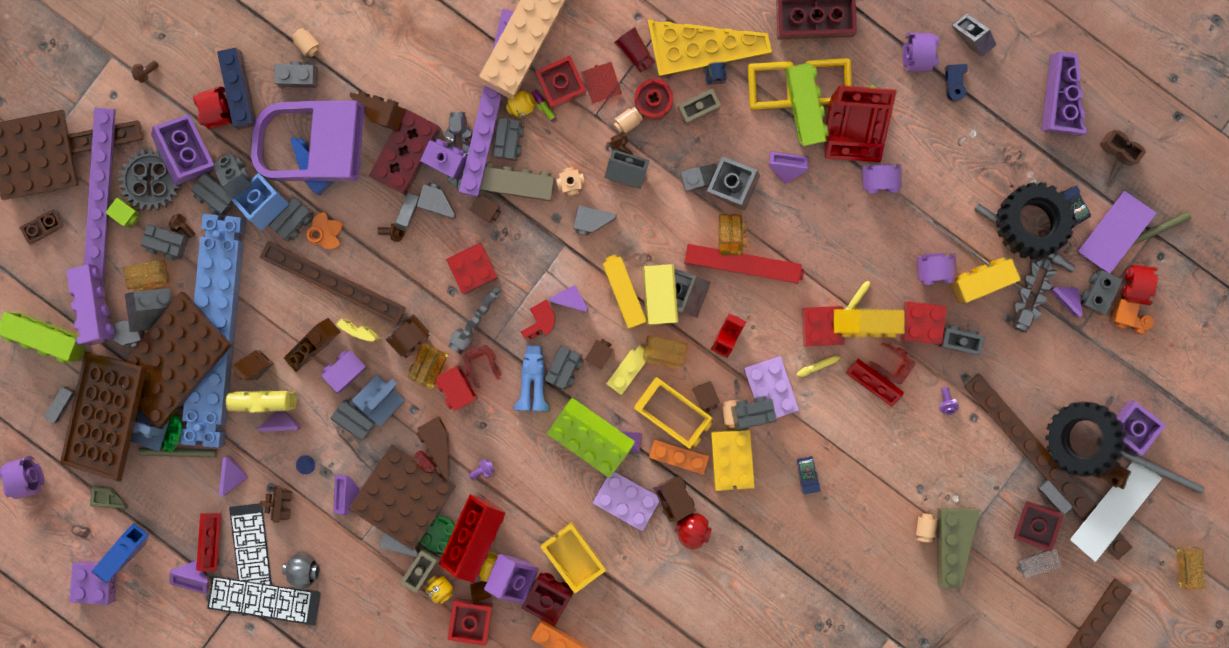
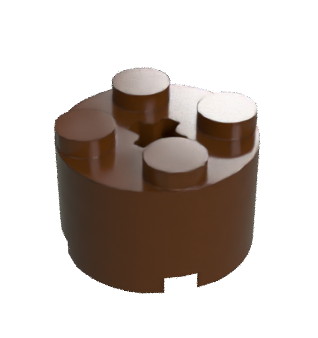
[386,314,430,358]

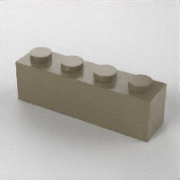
[480,164,555,202]

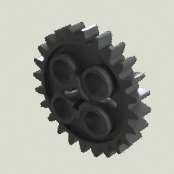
[118,149,182,211]

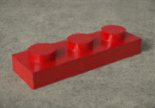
[846,358,904,407]
[196,513,221,572]

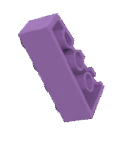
[1041,52,1087,136]
[67,264,115,345]

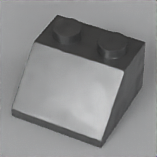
[707,157,760,210]
[674,269,711,318]
[125,288,172,332]

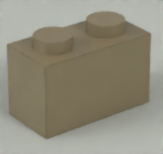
[677,89,721,125]
[400,548,440,593]

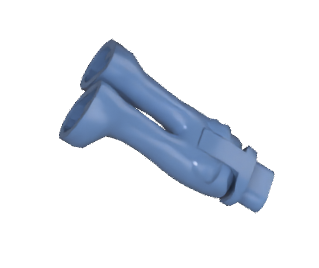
[514,346,550,412]

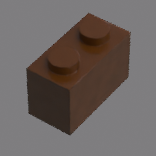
[653,476,696,522]

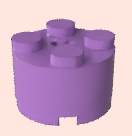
[902,32,939,72]
[862,164,902,193]
[916,253,957,285]
[0,456,44,499]

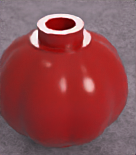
[675,513,712,549]

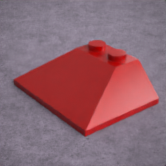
[824,85,897,162]

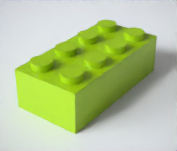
[784,63,828,146]
[0,312,87,363]
[547,398,635,478]

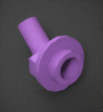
[940,387,959,415]
[469,459,495,480]

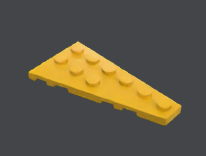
[647,20,772,77]

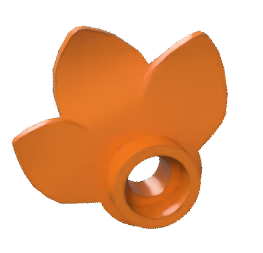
[306,212,343,249]

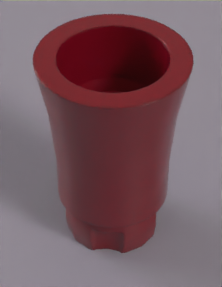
[614,27,655,73]

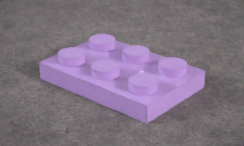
[744,356,799,418]
[593,471,659,531]

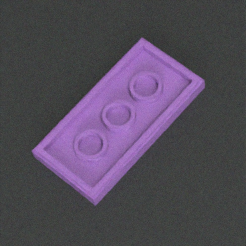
[1077,191,1156,274]

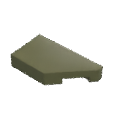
[90,486,127,509]

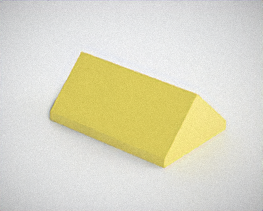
[642,264,678,325]

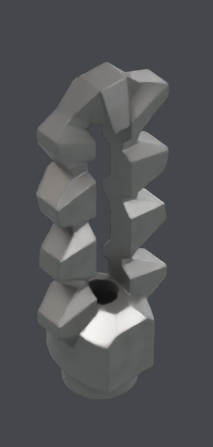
[445,112,473,189]
[1012,258,1057,333]
[449,287,501,355]

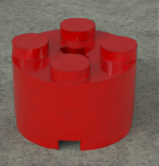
[634,78,673,120]
[193,86,232,130]
[1121,264,1158,306]

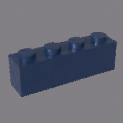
[217,47,256,129]

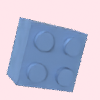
[231,173,289,231]

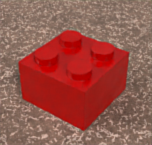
[535,56,587,109]
[446,243,499,295]
[900,302,947,345]
[802,306,845,346]
[435,365,478,411]
[447,598,493,646]

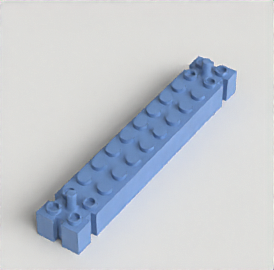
[180,214,246,448]

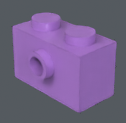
[420,139,467,178]
[322,350,366,394]

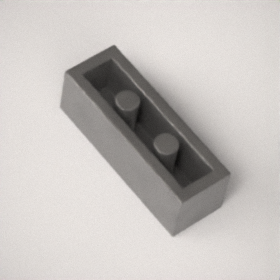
[395,193,419,232]
[44,386,76,423]
[1037,479,1073,515]

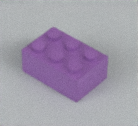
[151,114,214,186]

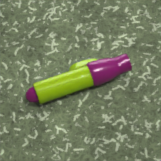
[531,90,556,122]

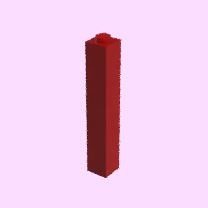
[684,244,804,284]

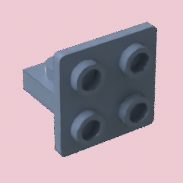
[352,375,404,427]
[131,409,169,451]

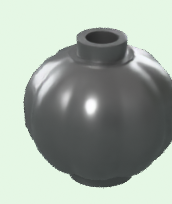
[282,553,320,589]

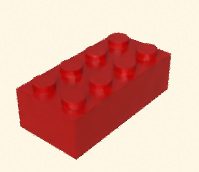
[438,494,506,583]

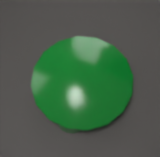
[161,415,182,452]
[420,515,455,553]

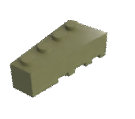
[937,508,980,588]

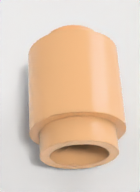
[292,28,320,57]
[613,107,643,134]
[722,400,739,428]
[916,513,938,542]

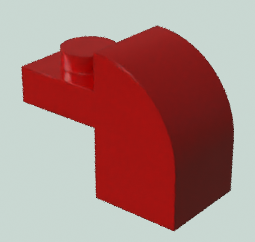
[521,300,555,340]
[710,314,746,358]

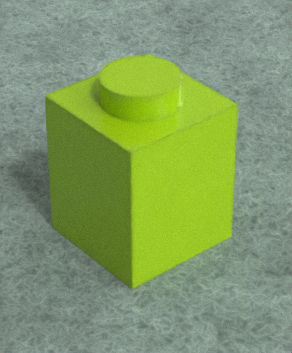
[106,198,141,228]

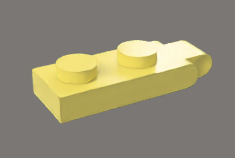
[606,345,649,395]

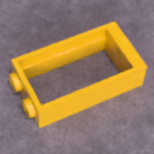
[603,254,646,329]
[634,377,713,449]

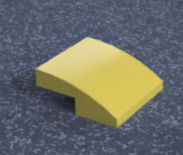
[336,319,382,341]

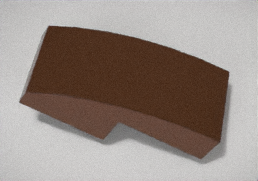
[20,209,63,245]

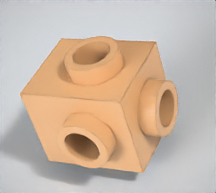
[556,167,585,196]

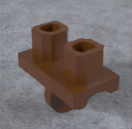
[1094,462,1132,489]
[259,486,292,523]

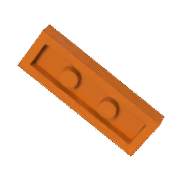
[649,439,709,475]

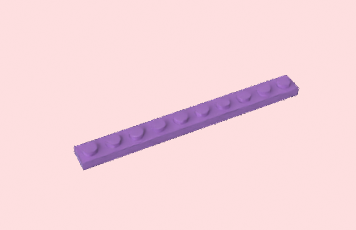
[459,9,514,197]
[84,107,116,288]

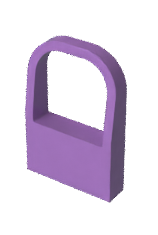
[251,101,365,182]

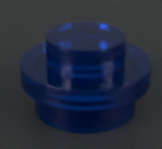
[296,455,316,475]

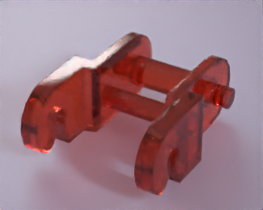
[413,450,436,472]

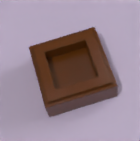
[470,581,492,603]

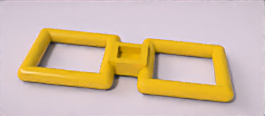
[748,58,852,110]

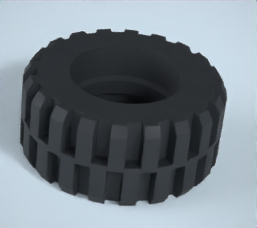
[996,182,1076,259]
[1045,402,1126,476]

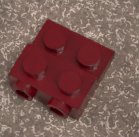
[521,572,573,627]

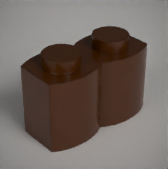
[1100,130,1146,166]

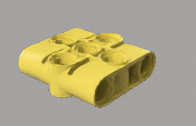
[226,391,297,412]

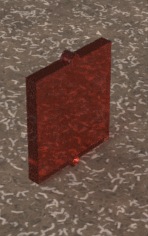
[582,62,622,104]

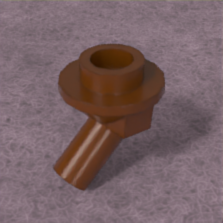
[131,60,159,83]
[609,134,633,155]
[169,213,195,238]
[378,223,405,242]

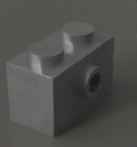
[274,61,318,88]

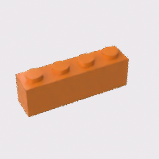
[531,620,590,648]

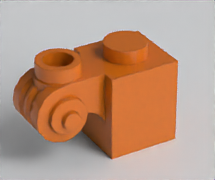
[1110,299,1154,335]

